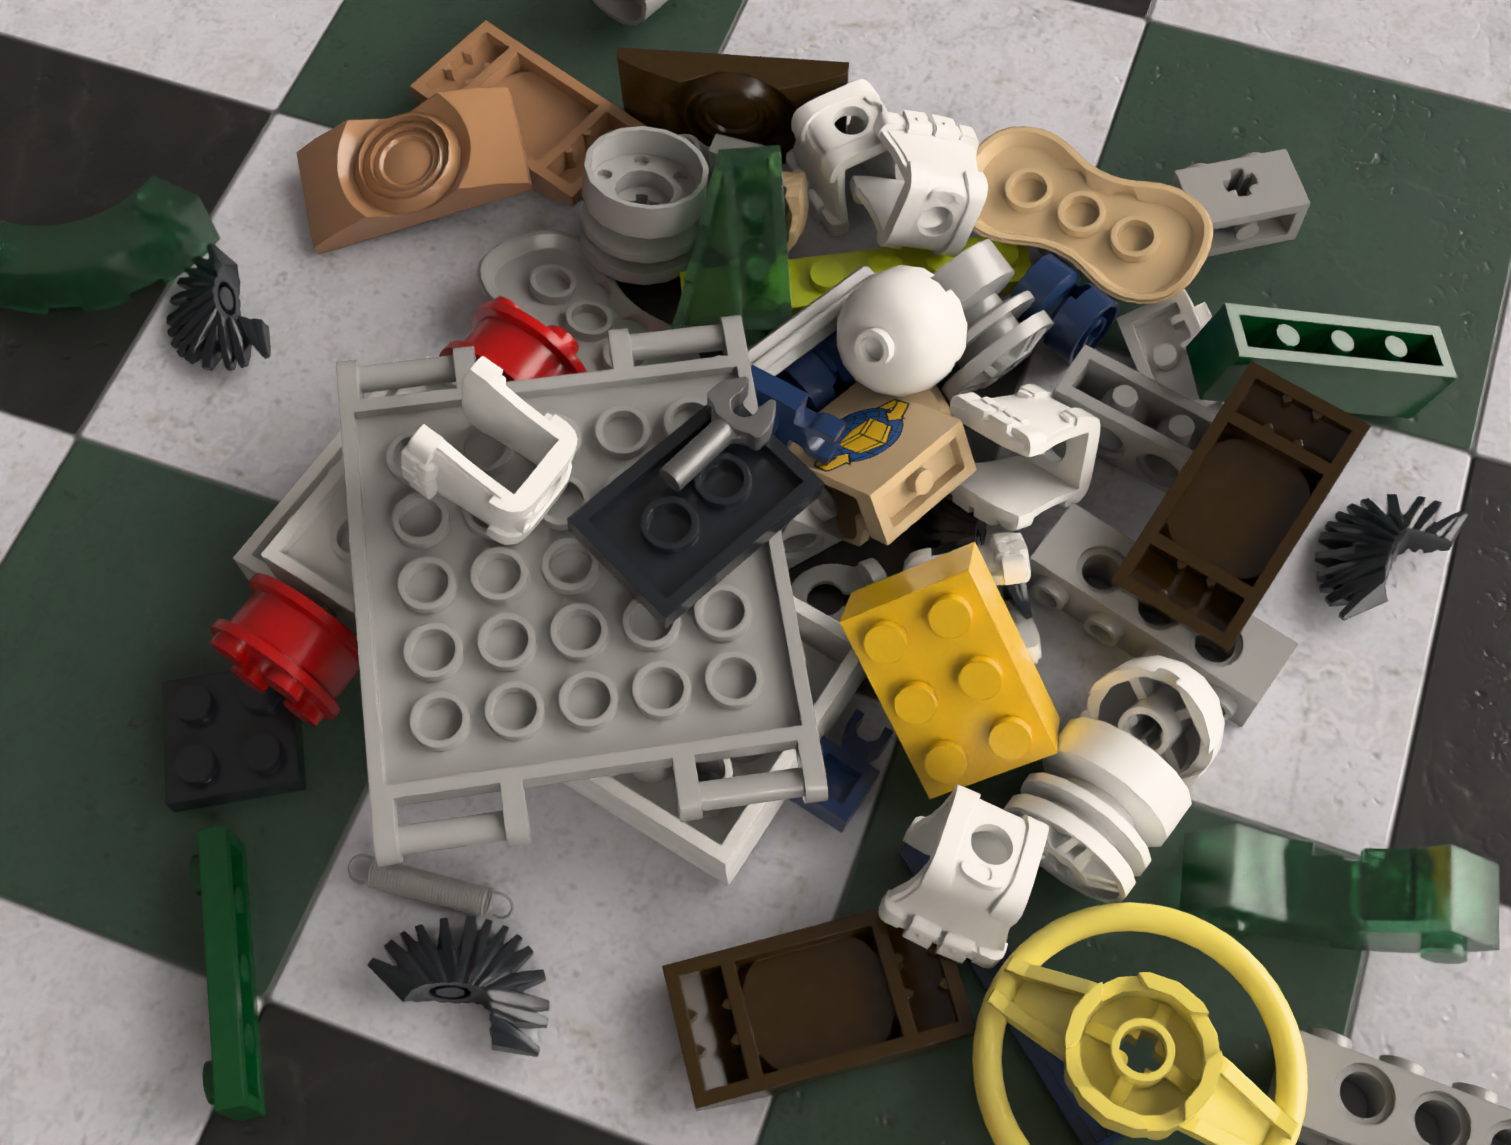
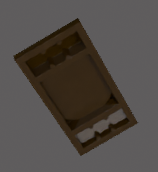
[617,47,849,165]
[1110,361,1371,653]
[662,908,976,1111]

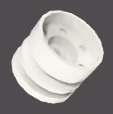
[1003,717,1192,903]

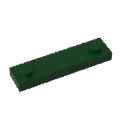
[190,825,266,1122]

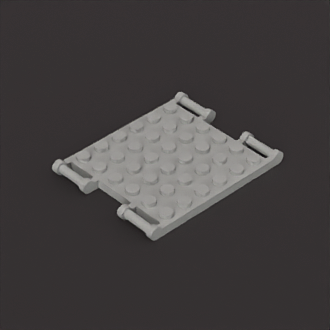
[336,315,828,867]

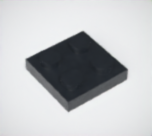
[162,670,306,813]

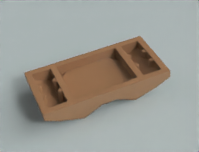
[410,20,647,206]
[296,87,533,254]

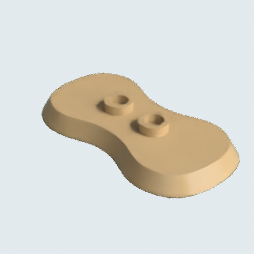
[973,126,1213,304]

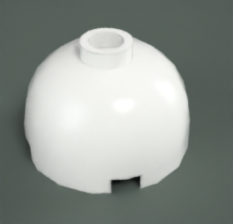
[837,265,967,397]
[1081,655,1225,788]

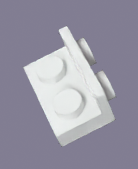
[1116,289,1224,407]

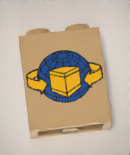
[788,381,977,545]

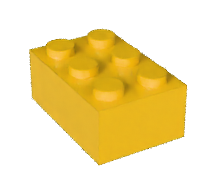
[840,542,1060,799]

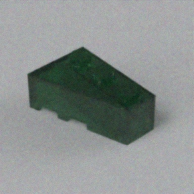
[671,145,792,346]

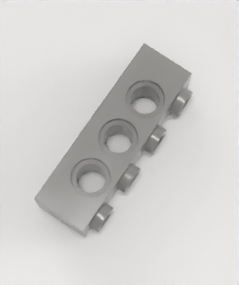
[1053,345,1217,493]
[1027,502,1298,727]
[1268,1027,1511,1145]

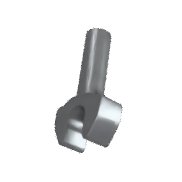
[659,377,776,491]

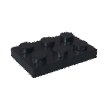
[567,404,824,629]

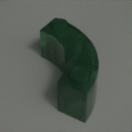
[0,175,220,314]
[1179,823,1500,964]

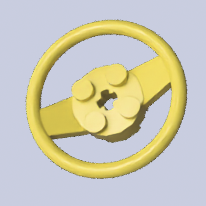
[972,902,1308,1145]

